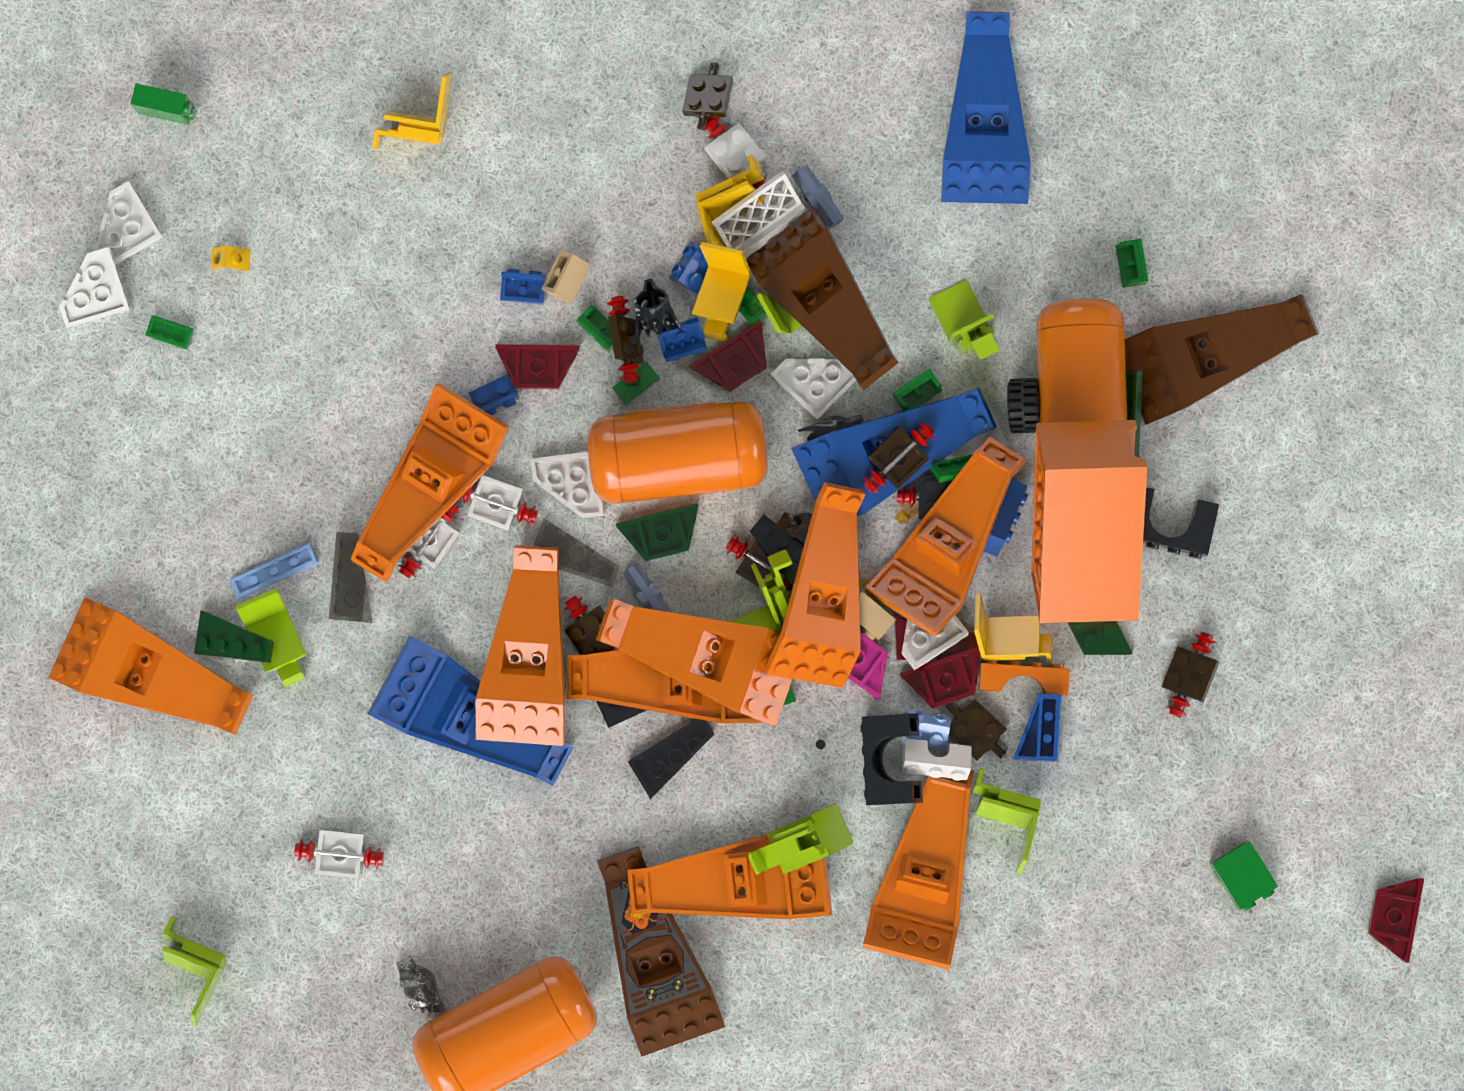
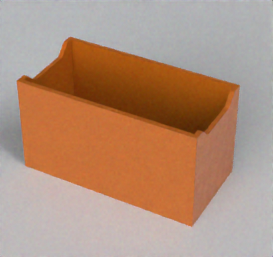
[1031,420,1147,623]

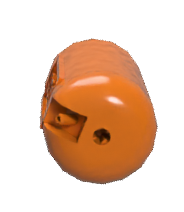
[1036,298,1127,423]
[587,401,768,504]
[412,956,598,1091]

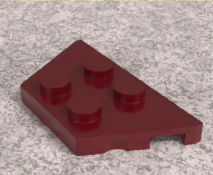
[689,321,767,392]
[495,344,580,390]
[900,646,981,709]
[1367,878,1424,963]

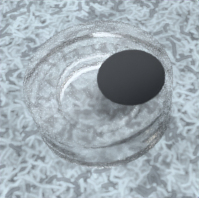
[809,738,832,761]

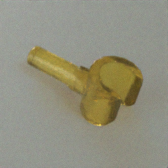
[895,508,918,525]

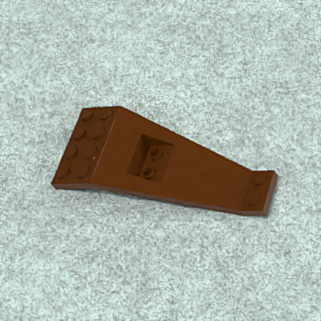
[747,207,899,390]
[1125,294,1319,425]

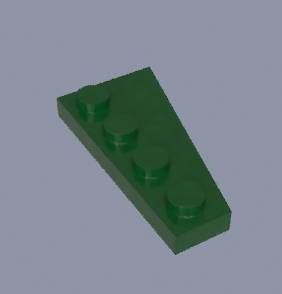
[1126,371,1143,458]
[194,610,274,663]

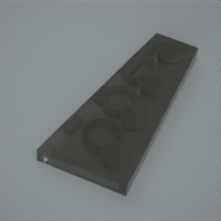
[534,518,620,588]
[328,532,373,623]

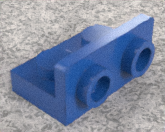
[469,374,519,415]

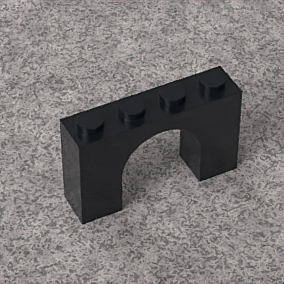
[1143,487,1219,560]
[860,714,923,806]

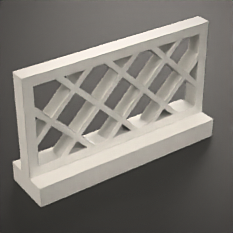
[712,171,807,259]

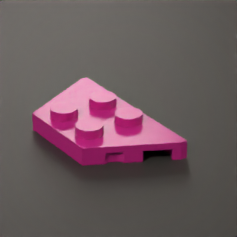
[848,632,888,700]

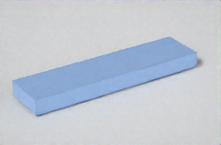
[229,543,319,600]

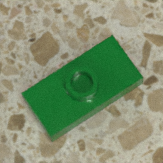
[739,286,767,326]
[145,315,194,350]
[612,361,660,405]
[931,454,973,483]

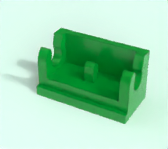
[1115,238,1148,288]
[576,305,613,353]
[893,368,942,411]

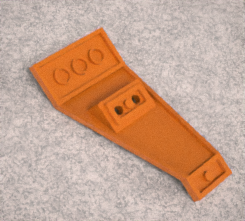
[350,383,509,582]
[865,437,1025,637]
[764,482,866,688]
[476,545,565,746]
[48,597,254,735]
[596,598,792,727]
[567,642,763,724]
[862,770,974,970]
[627,835,833,919]

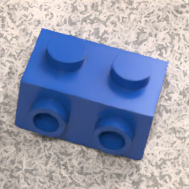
[669,242,708,294]
[500,269,546,305]
[658,317,707,362]

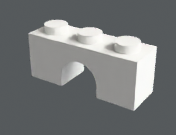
[901,738,971,781]

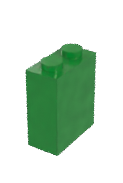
[130,83,196,125]
[1210,841,1278,911]

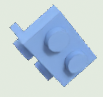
[902,710,951,751]

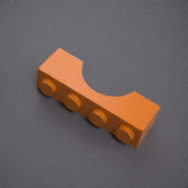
[978,660,1070,696]

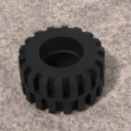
[1007,378,1040,434]

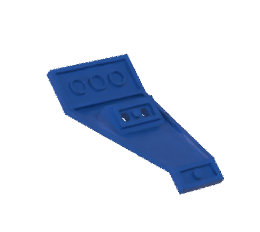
[941,11,1031,204]
[791,387,997,516]
[367,636,574,786]

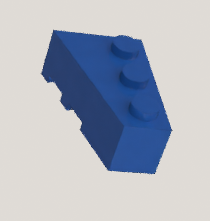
[984,479,1028,557]
[1013,694,1063,762]

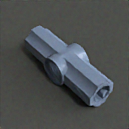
[792,165,844,229]
[622,562,672,613]

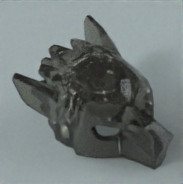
[396,956,446,1014]

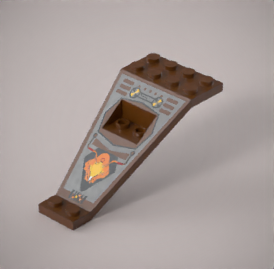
[597,846,725,1057]

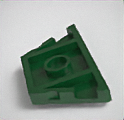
[616,503,698,562]
[1067,621,1133,655]

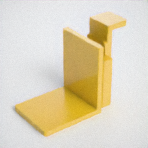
[372,72,453,149]
[695,155,765,247]
[692,242,751,342]
[974,593,1053,662]

